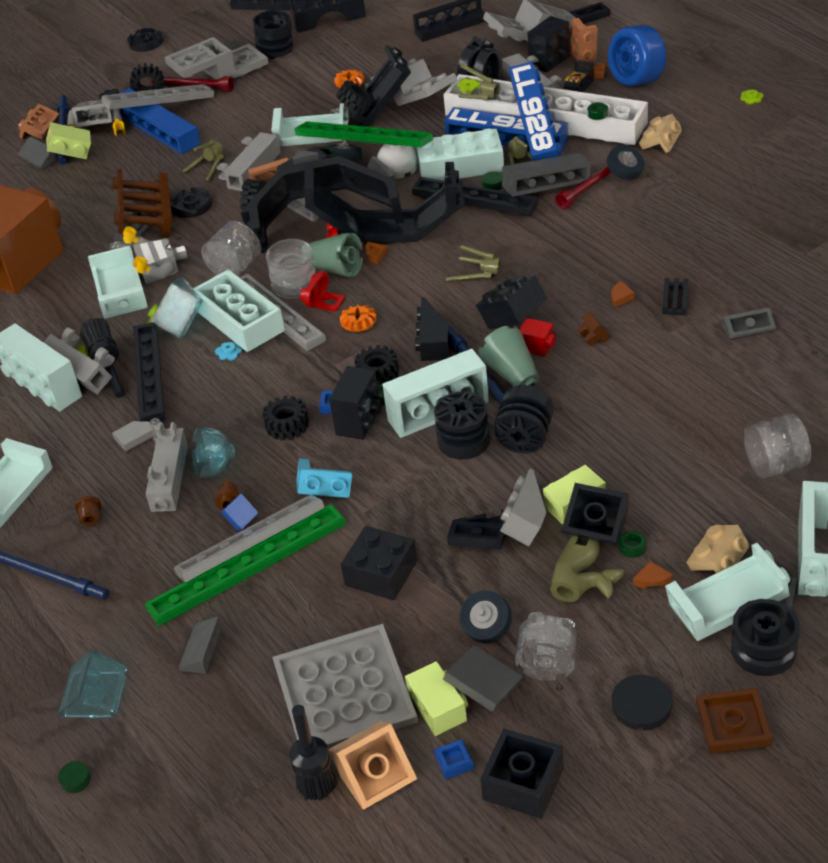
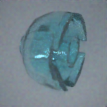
[192,427,235,478]

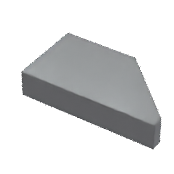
[112,421,165,451]

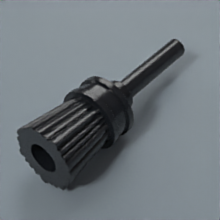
[79,318,125,398]
[289,705,337,801]

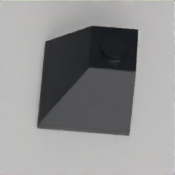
[561,483,629,545]

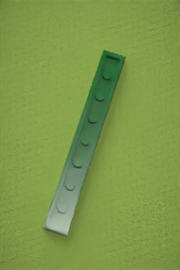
[294,121,433,148]
[144,504,346,627]

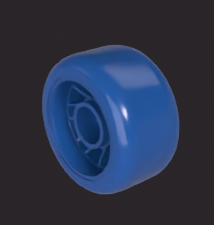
[608,25,667,87]

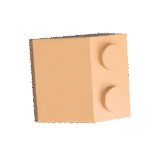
[328,721,417,809]

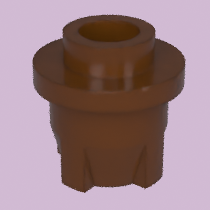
[215,480,239,510]
[75,496,102,527]

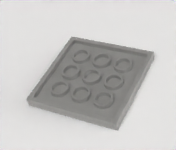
[272,624,418,749]

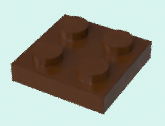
[696,688,772,754]

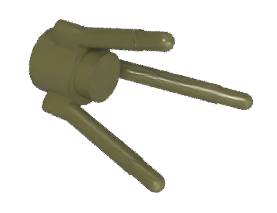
[459,64,500,101]
[507,136,532,165]
[183,139,224,182]
[445,245,501,281]

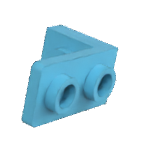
[296,459,352,498]

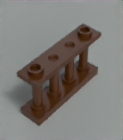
[112,169,172,237]

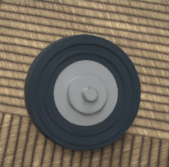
[460,591,512,643]

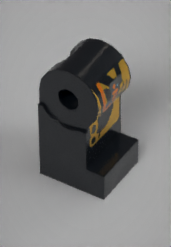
[564,60,594,92]

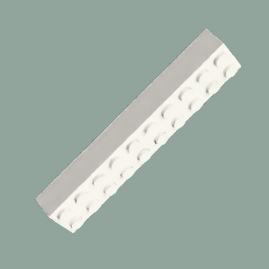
[444,74,648,145]

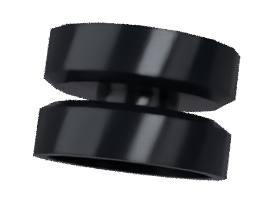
[457,45,500,80]
[731,599,800,676]

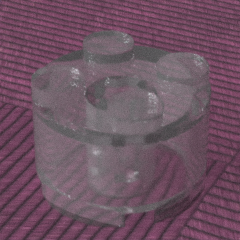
[515,612,577,681]

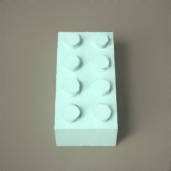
[416,129,504,181]
[191,270,285,352]
[0,323,82,412]
[382,349,489,438]

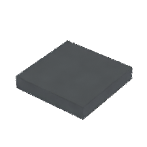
[443,645,523,712]

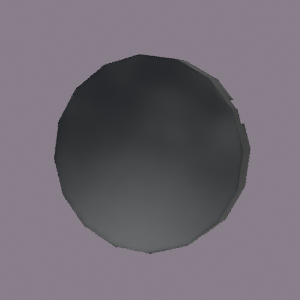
[127,28,164,52]
[170,187,212,218]
[611,675,672,730]

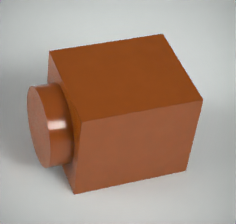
[0,185,64,295]

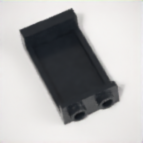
[347,45,411,127]

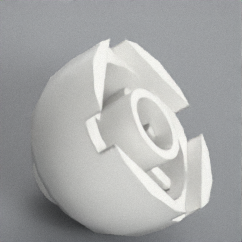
[377,144,418,179]

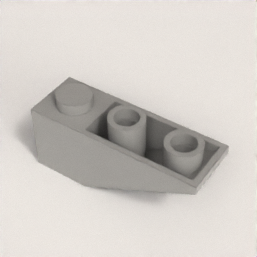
[500,469,547,546]

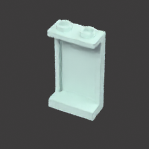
[271,103,349,146]
[88,246,148,319]
[0,438,53,528]
[798,481,828,597]
[665,543,790,641]

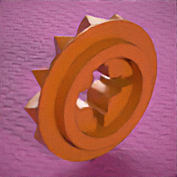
[334,69,365,88]
[339,304,377,332]

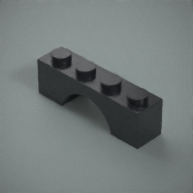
[290,0,366,33]

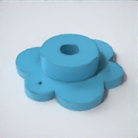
[215,342,242,360]

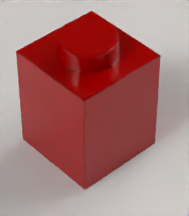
[519,318,556,357]

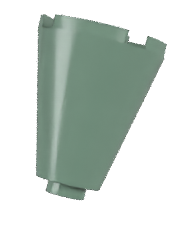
[299,232,363,277]
[478,326,539,387]

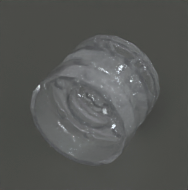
[201,221,261,276]
[266,239,316,299]
[744,413,811,478]

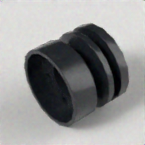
[253,10,293,58]
[493,385,554,454]
[434,392,490,460]

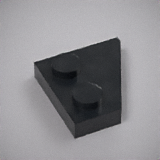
[447,509,506,550]

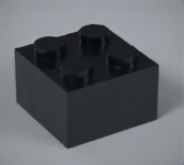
[527,16,571,73]
[476,274,548,329]
[329,366,382,440]
[341,525,417,600]
[480,728,564,819]

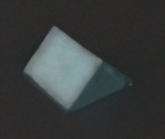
[151,277,203,339]
[58,649,127,717]

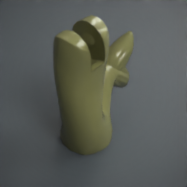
[550,535,625,602]

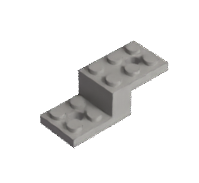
[483,0,575,42]
[165,37,269,79]
[366,58,457,106]

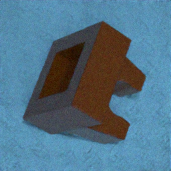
[577,311,611,346]

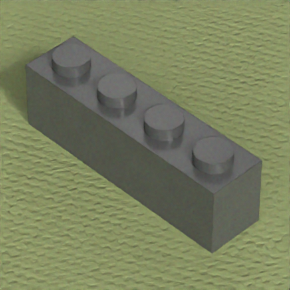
[502,153,591,197]

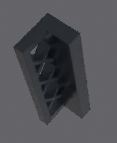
[413,0,486,42]

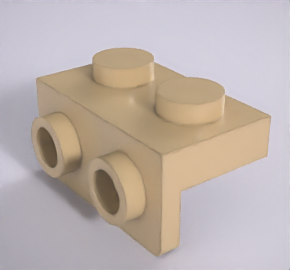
[639,114,682,153]
[686,525,749,573]

